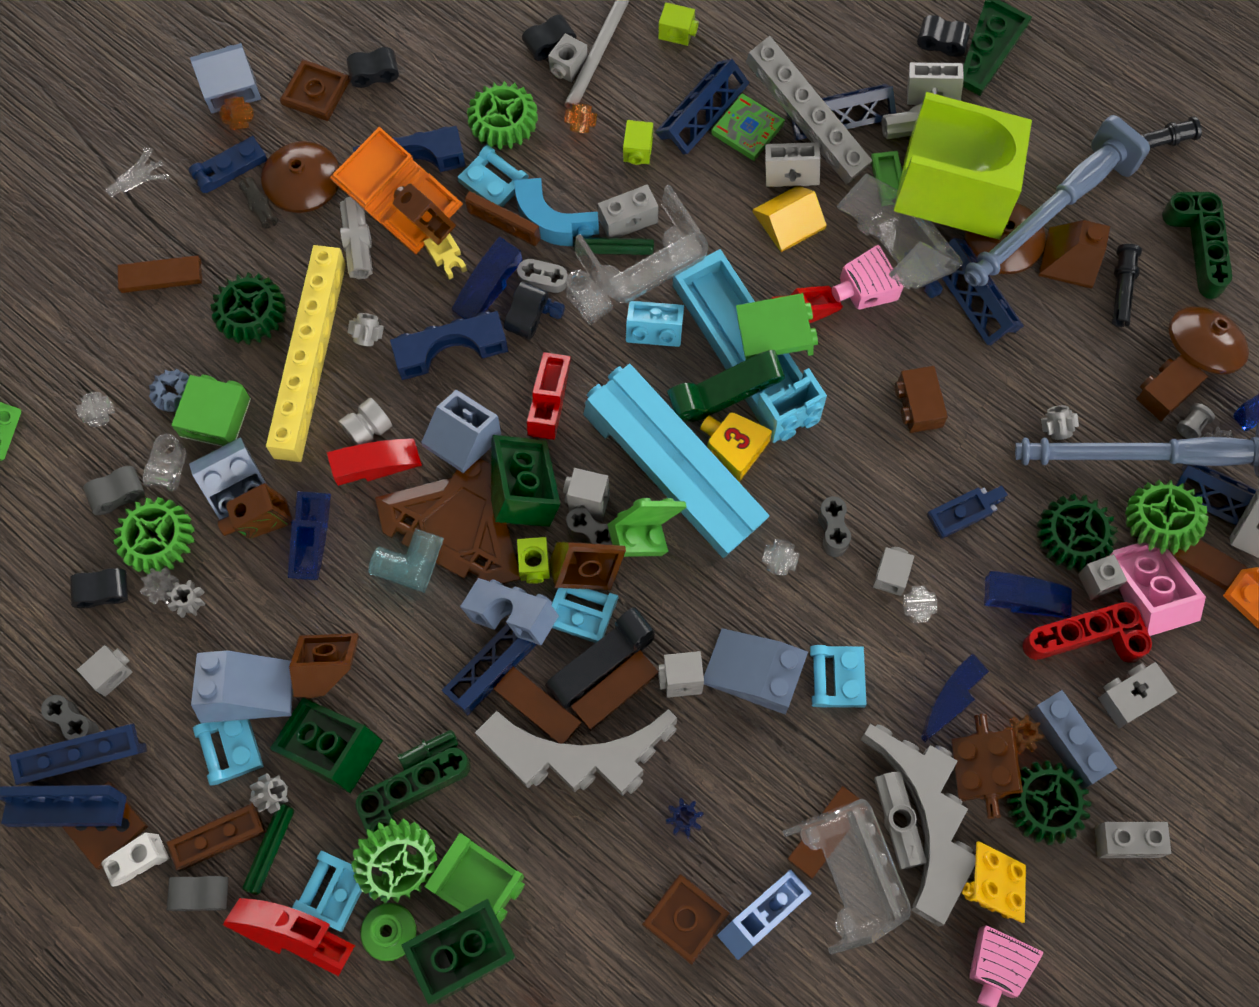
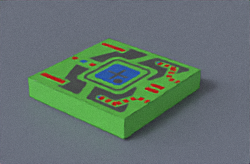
[712,94,785,161]

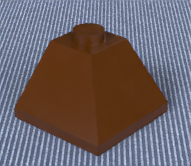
[1038,220,1110,289]
[550,542,626,590]
[289,633,359,698]

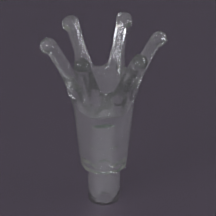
[105,148,170,197]

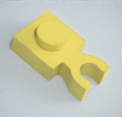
[424,233,467,280]

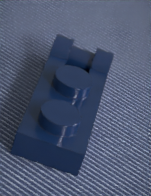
[189,136,267,193]

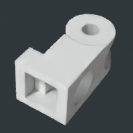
[101,833,170,886]

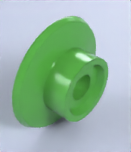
[360,903,416,961]

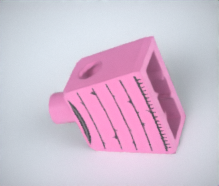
[832,245,904,310]
[970,925,1043,1007]

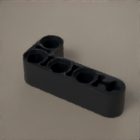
[545,607,655,709]

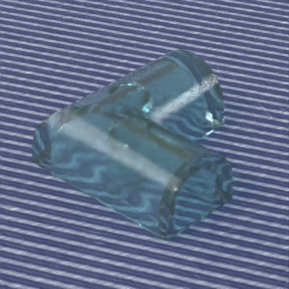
[368,528,444,593]

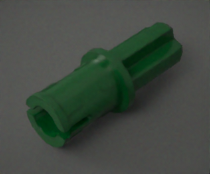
[398,730,459,771]

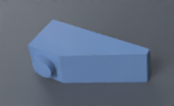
[717,870,812,960]

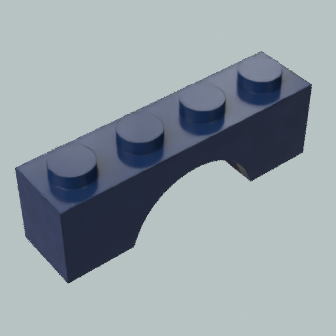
[353,126,466,172]
[390,311,508,380]

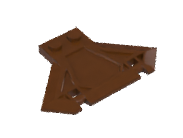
[375,458,521,584]

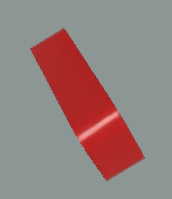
[1022,602,1152,663]

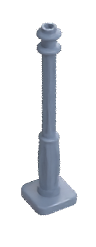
[964,115,1150,286]
[1015,421,1259,478]

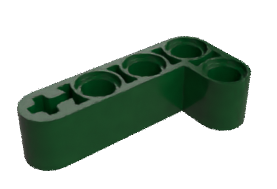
[1162,192,1232,299]
[667,350,785,422]
[355,748,471,832]

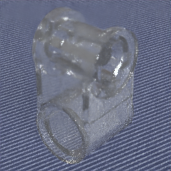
[566,270,614,325]
[143,434,187,492]

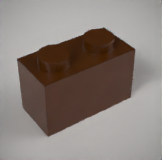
[1136,355,1208,422]
[895,366,948,433]

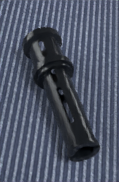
[1141,116,1202,148]
[1112,244,1142,327]

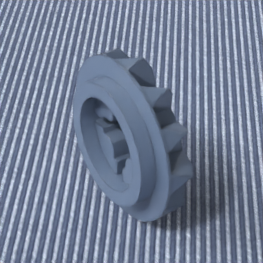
[149,369,189,412]

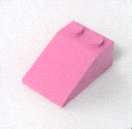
[1106,543,1206,636]

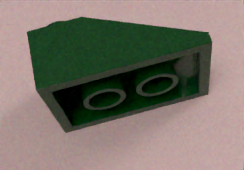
[491,435,561,527]
[270,698,383,794]
[401,899,516,1005]

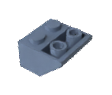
[190,43,261,114]
[421,390,501,473]
[189,437,266,520]

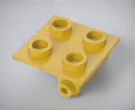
[962,841,1026,923]

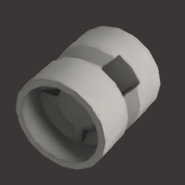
[338,398,393,445]

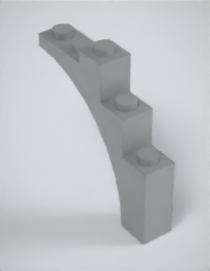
[475,709,677,796]
[861,724,976,927]

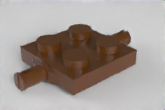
[951,714,1023,819]

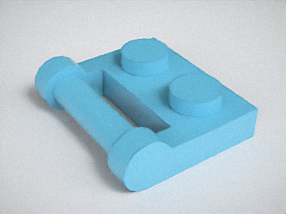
[458,145,529,207]
[552,588,618,643]
[810,645,866,708]
[193,719,264,785]
[292,850,362,932]

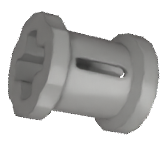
[1176,403,1215,439]

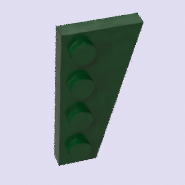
[963,0,1032,96]

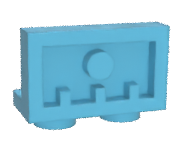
[626,301,684,347]

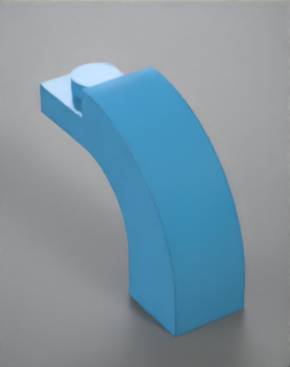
[514,178,599,246]

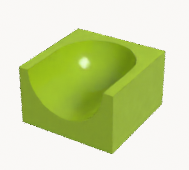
[893,92,1032,240]

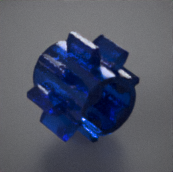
[666,798,704,838]

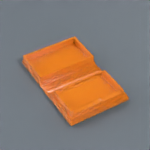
[330,127,463,255]

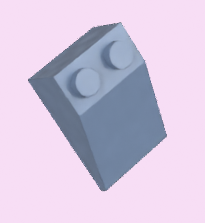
[704,628,808,715]
[191,650,293,723]

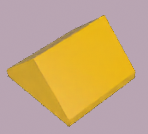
[753,186,827,252]

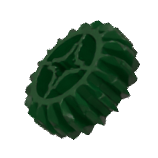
[210,272,287,346]
[1036,493,1118,572]
[1005,760,1092,845]

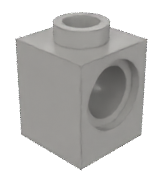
[548,33,588,82]
[873,547,914,596]
[1078,554,1127,600]
[77,645,133,697]

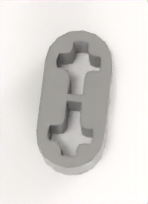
[517,259,568,293]

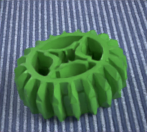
[467,81,538,151]
[1125,480,1208,555]
[113,497,195,575]
[351,818,437,904]

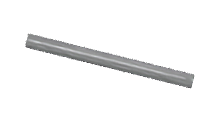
[564,0,630,111]

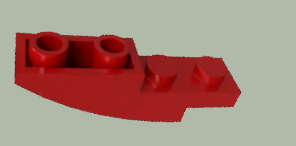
[223,898,355,977]

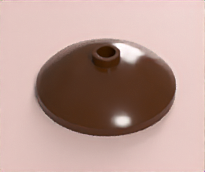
[261,141,339,213]
[964,203,1046,274]
[1169,307,1249,374]

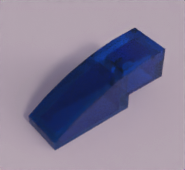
[452,236,523,319]
[288,491,331,580]
[984,571,1072,618]
[921,653,989,742]

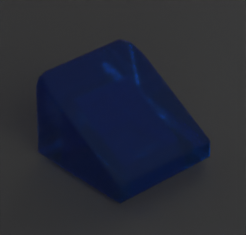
[1233,394,1259,431]

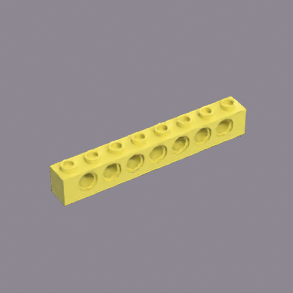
[266,245,346,462]

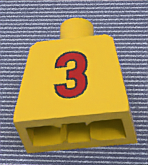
[700,413,772,482]

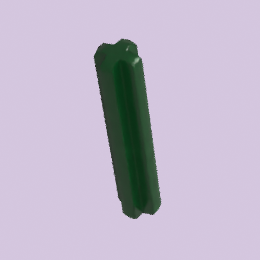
[574,237,654,255]
[243,804,294,895]

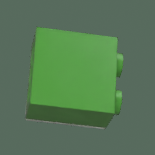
[171,375,251,447]

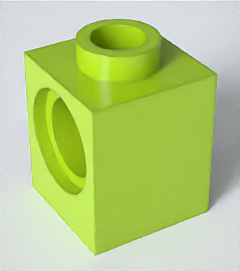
[658,2,699,46]
[623,120,653,165]
[517,537,550,584]

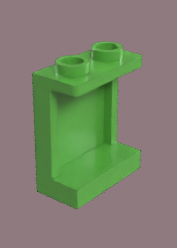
[736,293,818,360]
[424,833,525,924]

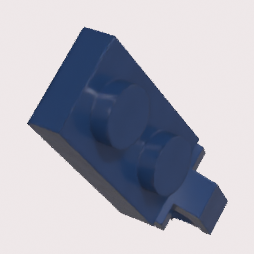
[927,486,1008,539]

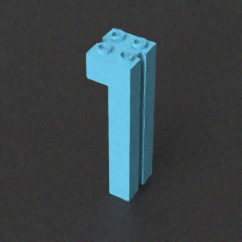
[673,249,827,443]
[583,363,770,558]

